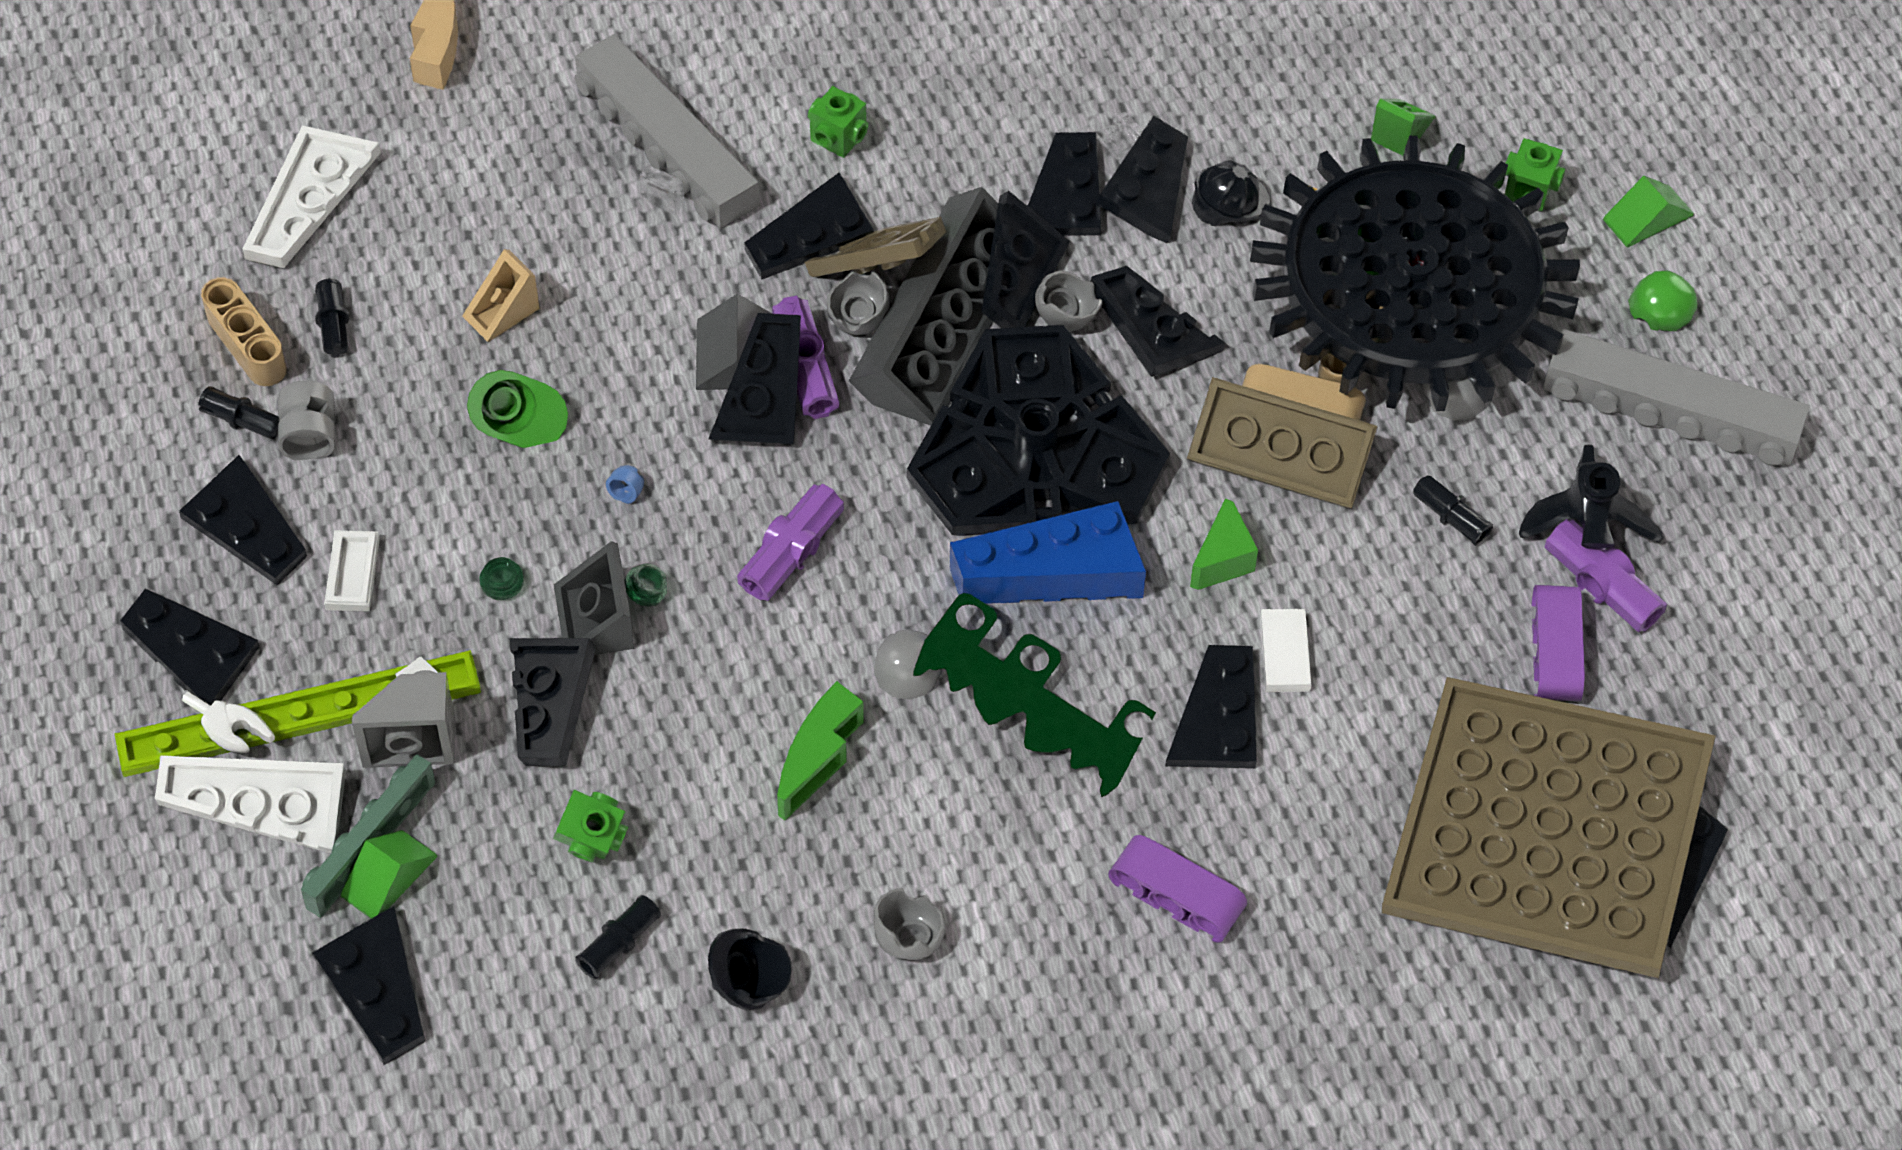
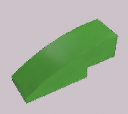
[777,681,864,821]

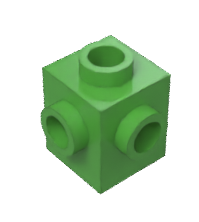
[808,86,869,158]
[1504,138,1566,211]
[553,790,628,862]

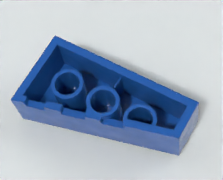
[949,501,1146,604]

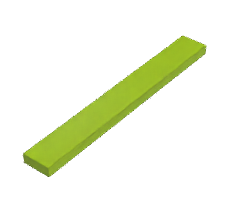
[114,650,481,777]

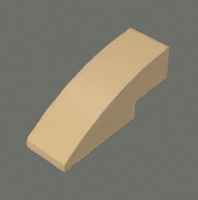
[410,0,458,90]

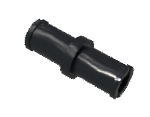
[575,895,661,979]

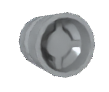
[278,380,335,460]

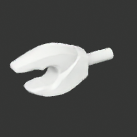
[182,692,275,754]

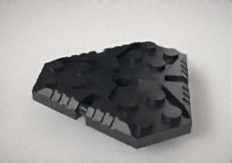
[907,325,1170,535]

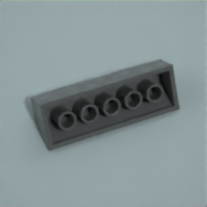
[849,187,998,426]

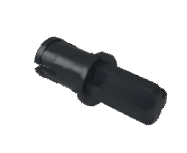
[315,278,349,358]
[198,386,280,439]
[1413,475,1493,546]

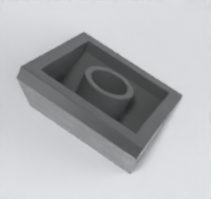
[696,293,772,390]
[554,541,634,655]

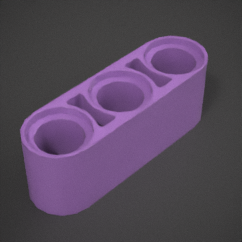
[1532,585,1585,702]
[1108,835,1248,943]

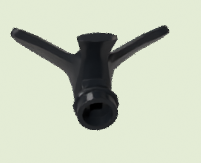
[1519,444,1663,549]

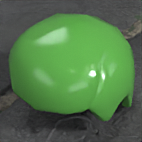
[1628,270,1697,331]

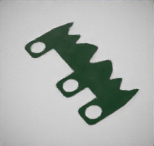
[913,593,1156,797]

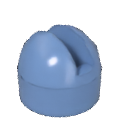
[606,465,644,504]

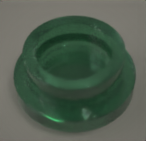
[479,557,524,600]
[624,563,668,607]

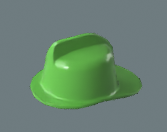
[467,370,568,448]

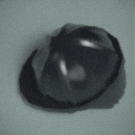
[1192,160,1270,226]
[708,928,792,1011]

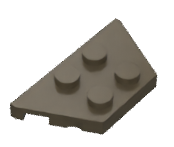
[804,216,946,277]

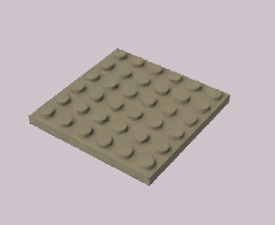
[1382,677,1716,978]

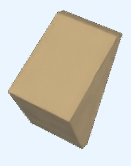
[462,249,540,342]

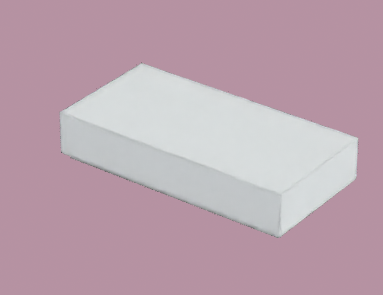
[324,530,380,611]
[1260,609,1311,692]

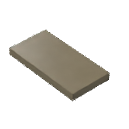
[1187,377,1378,509]

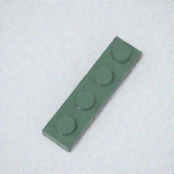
[301,754,435,918]

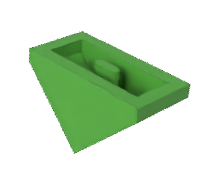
[1371,98,1436,156]
[1603,175,1694,248]
[1190,499,1258,590]
[341,830,438,918]

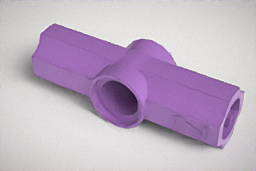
[772,295,839,419]
[737,483,844,601]
[1544,519,1667,632]

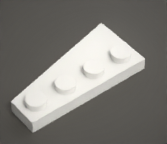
[242,125,381,268]
[155,756,346,853]

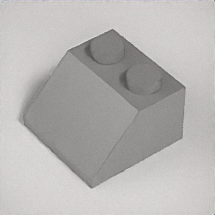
[352,670,455,768]

